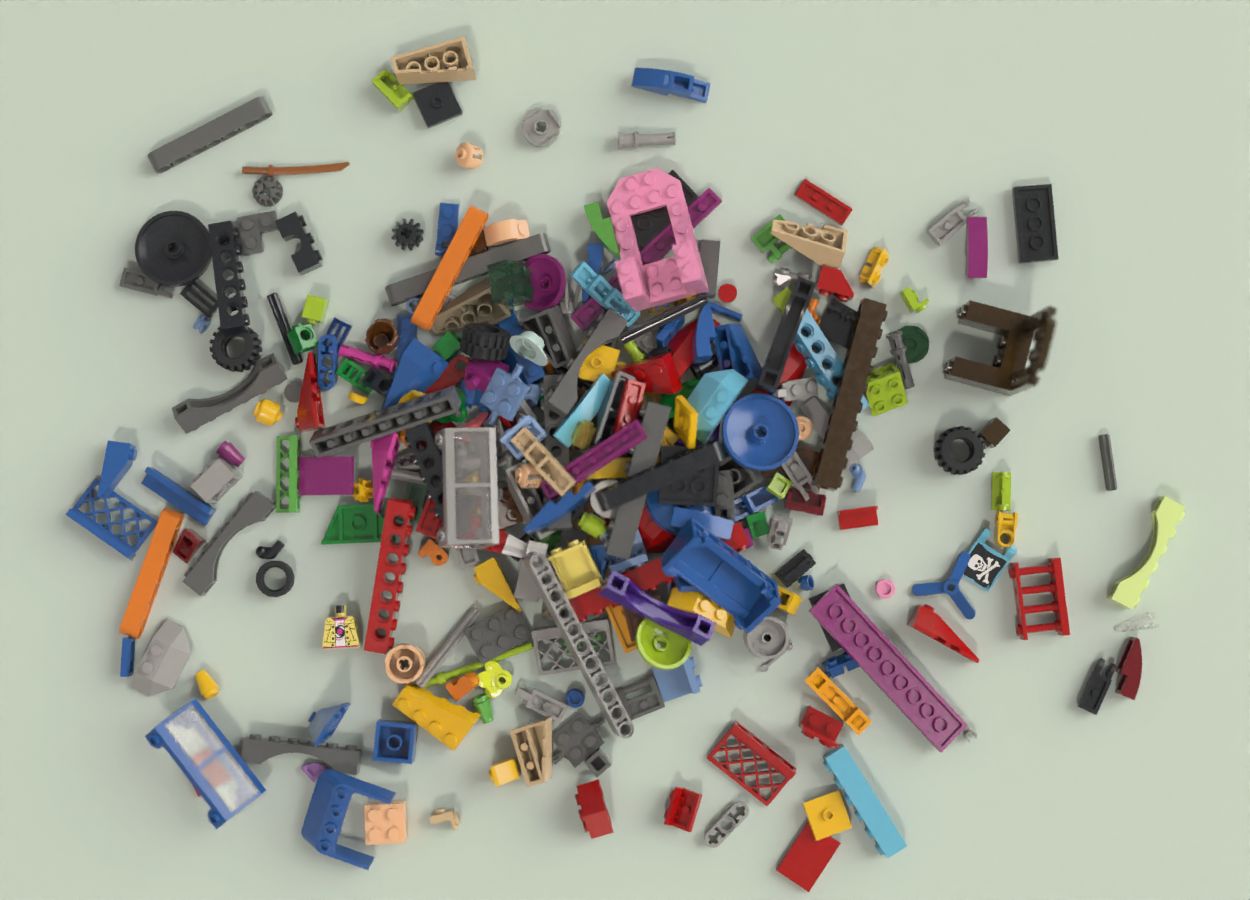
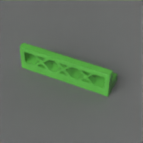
[276,435,301,513]

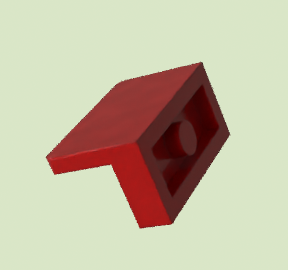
[837,506,878,530]

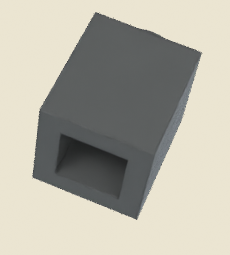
[584,747,612,777]

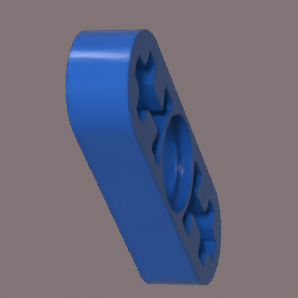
[318,334,338,390]

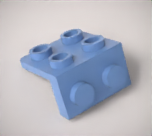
[599,528,648,573]
[652,657,703,702]

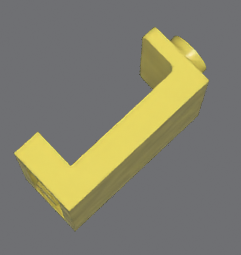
[547,539,603,600]

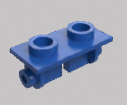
[822,651,860,678]

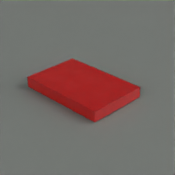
[776,821,841,892]

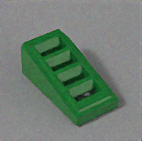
[336,358,373,396]

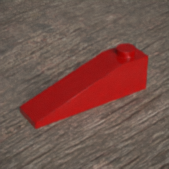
[750,342,814,407]
[295,352,326,432]
[907,603,980,663]

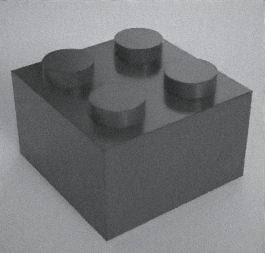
[719,456,765,500]

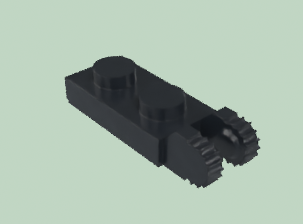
[1077,658,1116,715]

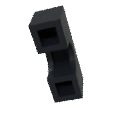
[275,212,323,275]

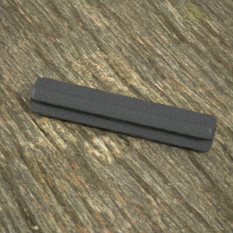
[1098,434,1117,491]

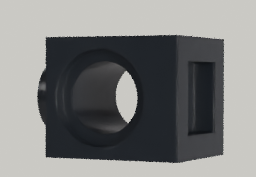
[361,366,393,397]

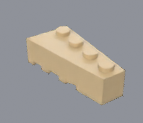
[391,36,477,85]

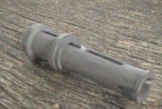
[618,131,676,149]

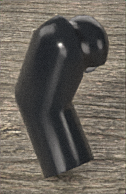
[644,347,672,359]

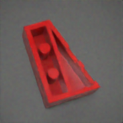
[611,352,683,394]

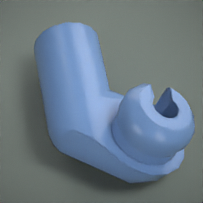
[849,463,866,492]

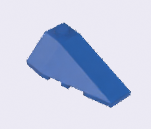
[381,337,449,409]

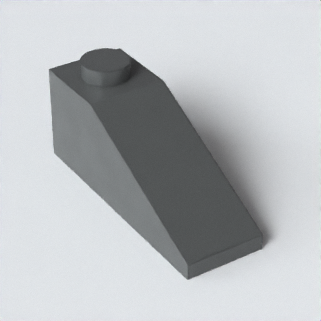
[696,239,720,298]

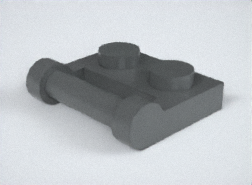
[616,674,665,720]

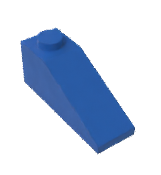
[97,440,137,500]

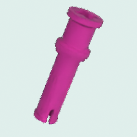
[338,344,397,375]

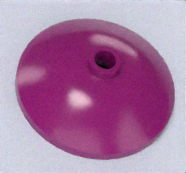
[517,254,566,312]

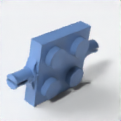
[480,363,530,425]

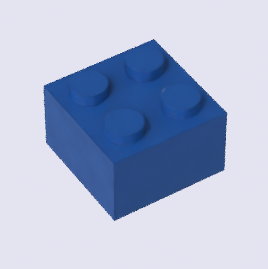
[373,719,418,764]

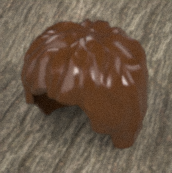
[365,319,400,355]

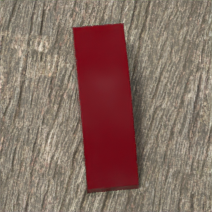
[1115,636,1142,700]

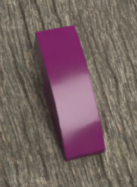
[965,217,988,278]

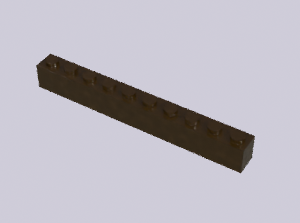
[811,298,888,491]

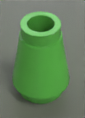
[472,693,494,724]

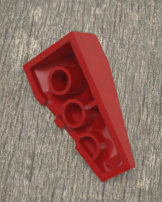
[656,319,720,379]

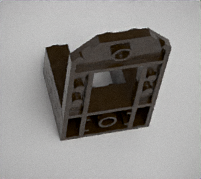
[942,300,1056,396]

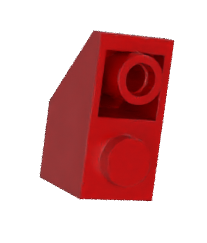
[815,266,854,302]

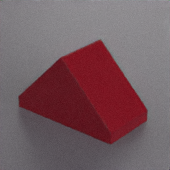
[172,529,206,564]

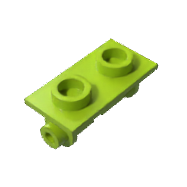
[991,472,1011,511]

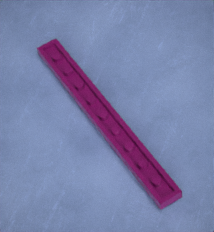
[570,188,722,332]

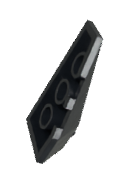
[585,370,635,457]

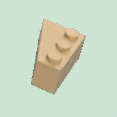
[510,717,552,787]

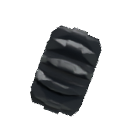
[391,218,424,251]

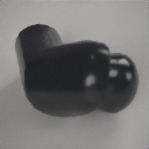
[256,540,285,559]

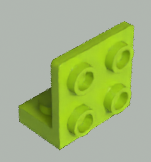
[866,362,908,416]

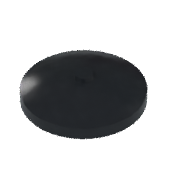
[135,211,212,287]

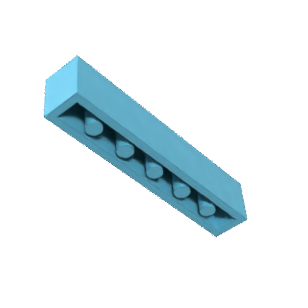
[823,744,907,858]

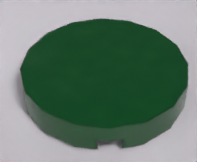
[897,326,929,364]

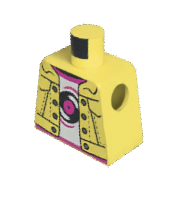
[322,605,362,649]

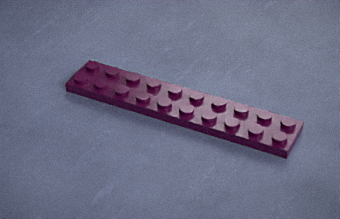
[809,584,967,752]

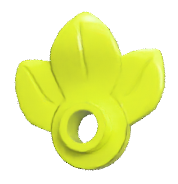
[477,661,513,698]

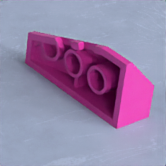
[370,433,401,515]

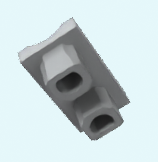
[767,515,793,550]

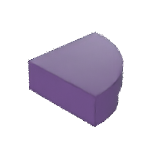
[301,762,329,782]

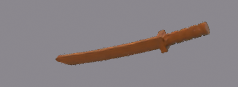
[242,162,350,177]

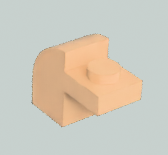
[483,219,530,247]

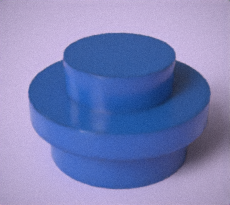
[566,688,585,708]

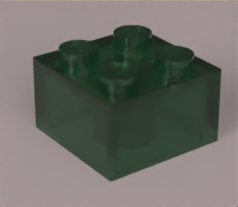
[487,259,533,307]

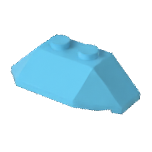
[687,369,749,444]

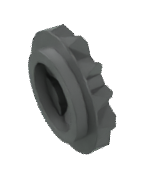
[252,176,283,207]

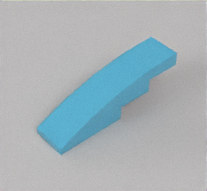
[569,261,641,328]
[553,373,612,448]

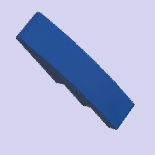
[524,481,596,535]

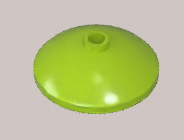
[635,618,691,670]

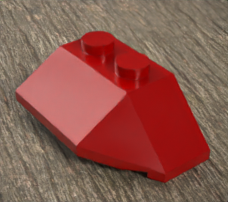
[638,504,677,553]

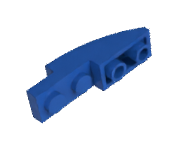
[631,68,710,103]

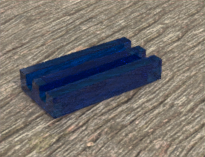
[317,317,352,358]

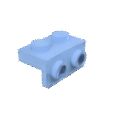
[500,415,548,460]

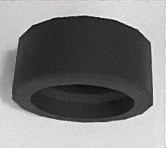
[256,561,295,597]

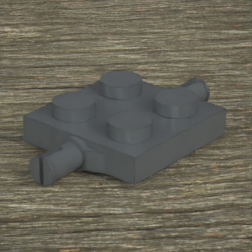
[552,713,605,768]

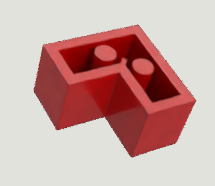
[575,779,614,839]

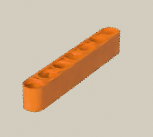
[410,205,489,331]
[119,508,184,639]

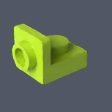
[899,287,930,313]

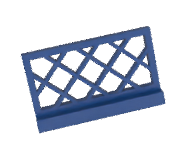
[65,479,158,561]

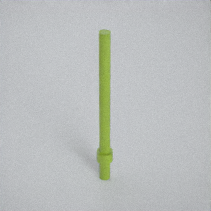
[424,641,533,688]

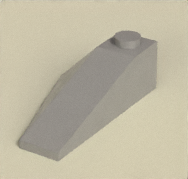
[799,397,874,470]

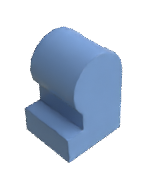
[524,384,541,411]

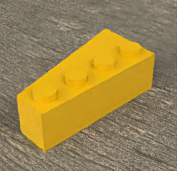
[392,683,481,751]

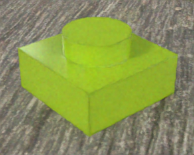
[765,472,792,499]

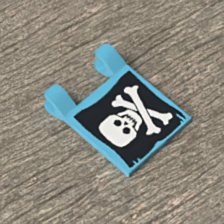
[963,528,1017,592]

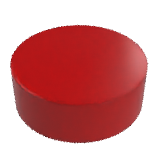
[718,284,737,303]

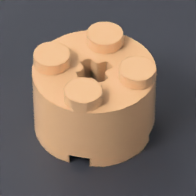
[385,643,426,684]

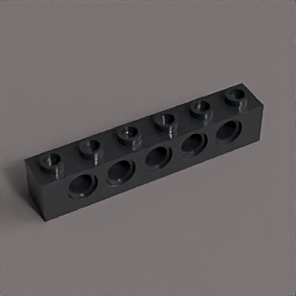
[208,220,250,337]
[405,422,474,538]

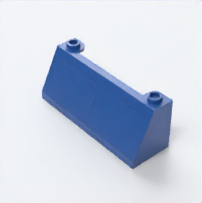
[661,517,781,633]

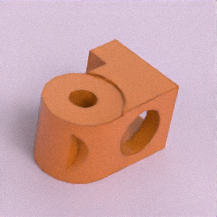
[417,538,449,566]
[445,672,479,701]

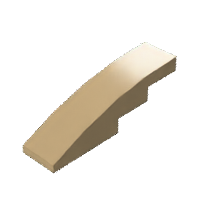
[511,427,576,496]

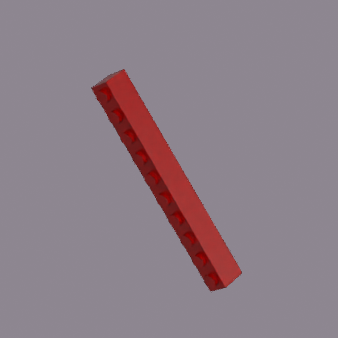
[568,522,749,623]

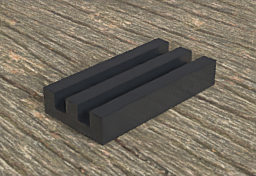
[180,281,218,319]

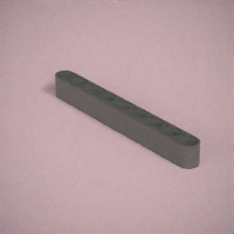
[385,233,551,306]

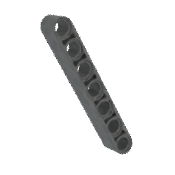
[147,96,273,174]

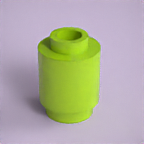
[577,512,608,539]

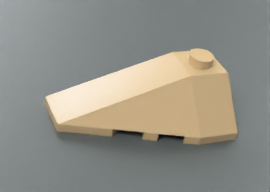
[771,220,848,270]

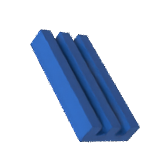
[120,637,135,677]

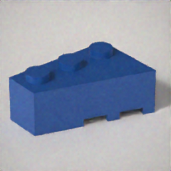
[714,324,762,381]

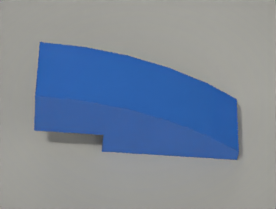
[582,243,603,304]
[692,301,716,364]
[723,484,780,522]
[670,506,734,541]

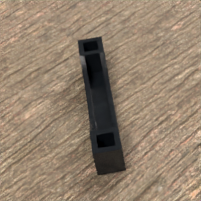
[755,276,817,394]

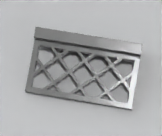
[531,617,615,676]

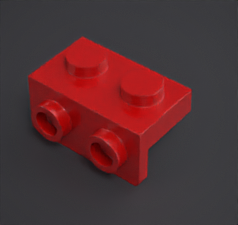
[664,787,703,832]

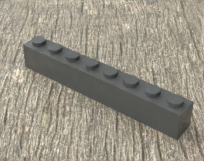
[603,401,671,560]

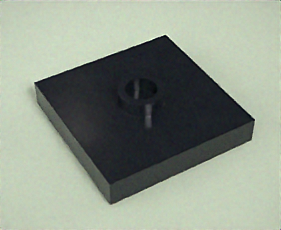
[412,82,463,129]

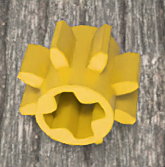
[352,478,374,502]

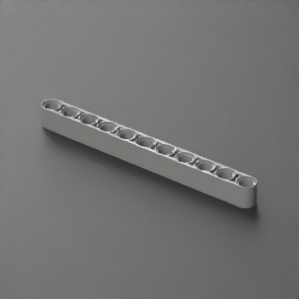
[524,552,634,739]

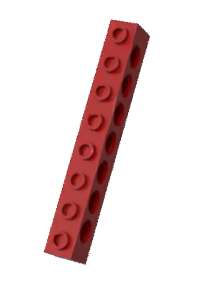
[364,497,416,654]

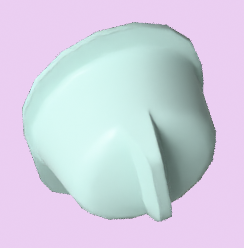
[509,331,547,366]

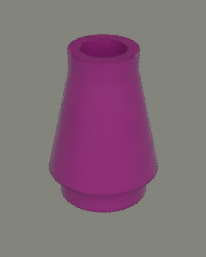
[216,441,246,467]

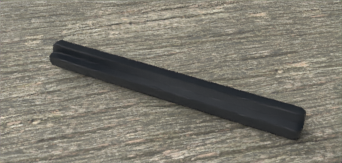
[619,294,708,343]

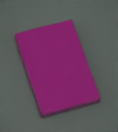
[299,456,354,495]

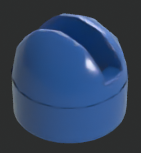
[798,575,814,591]

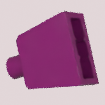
[464,358,509,392]

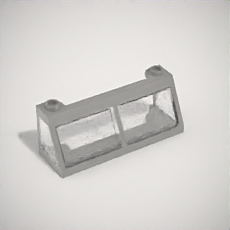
[435,427,499,550]

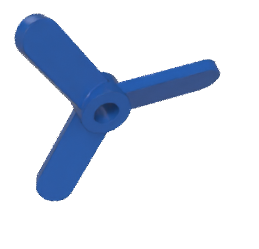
[912,551,976,619]

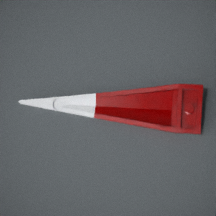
[415,497,552,564]

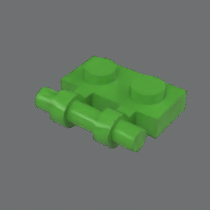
[750,214,792,264]

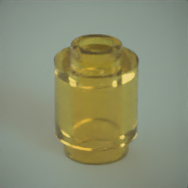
[571,419,596,449]

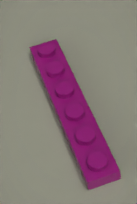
[540,419,648,501]

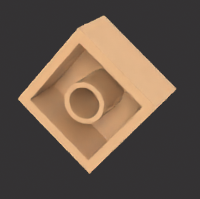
[364,800,408,845]

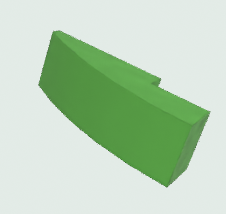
[584,202,621,259]

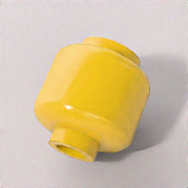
[253,399,283,426]

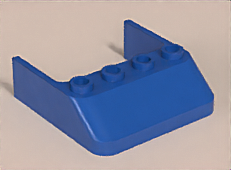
[301,769,396,870]

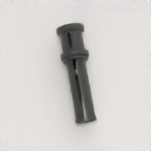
[885,330,915,390]

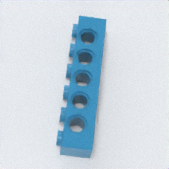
[794,309,869,411]

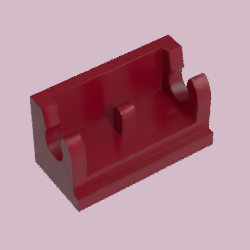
[784,488,826,516]

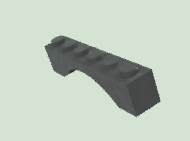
[545,308,629,418]
[172,353,288,434]
[183,491,276,596]
[241,734,362,775]

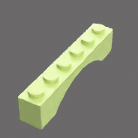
[1107,496,1185,610]

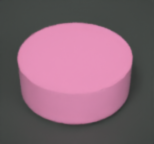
[875,579,895,599]

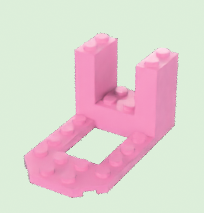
[607,168,709,312]

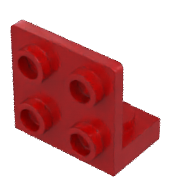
[799,706,844,749]

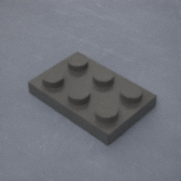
[463,605,532,665]

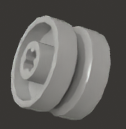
[743,616,789,659]

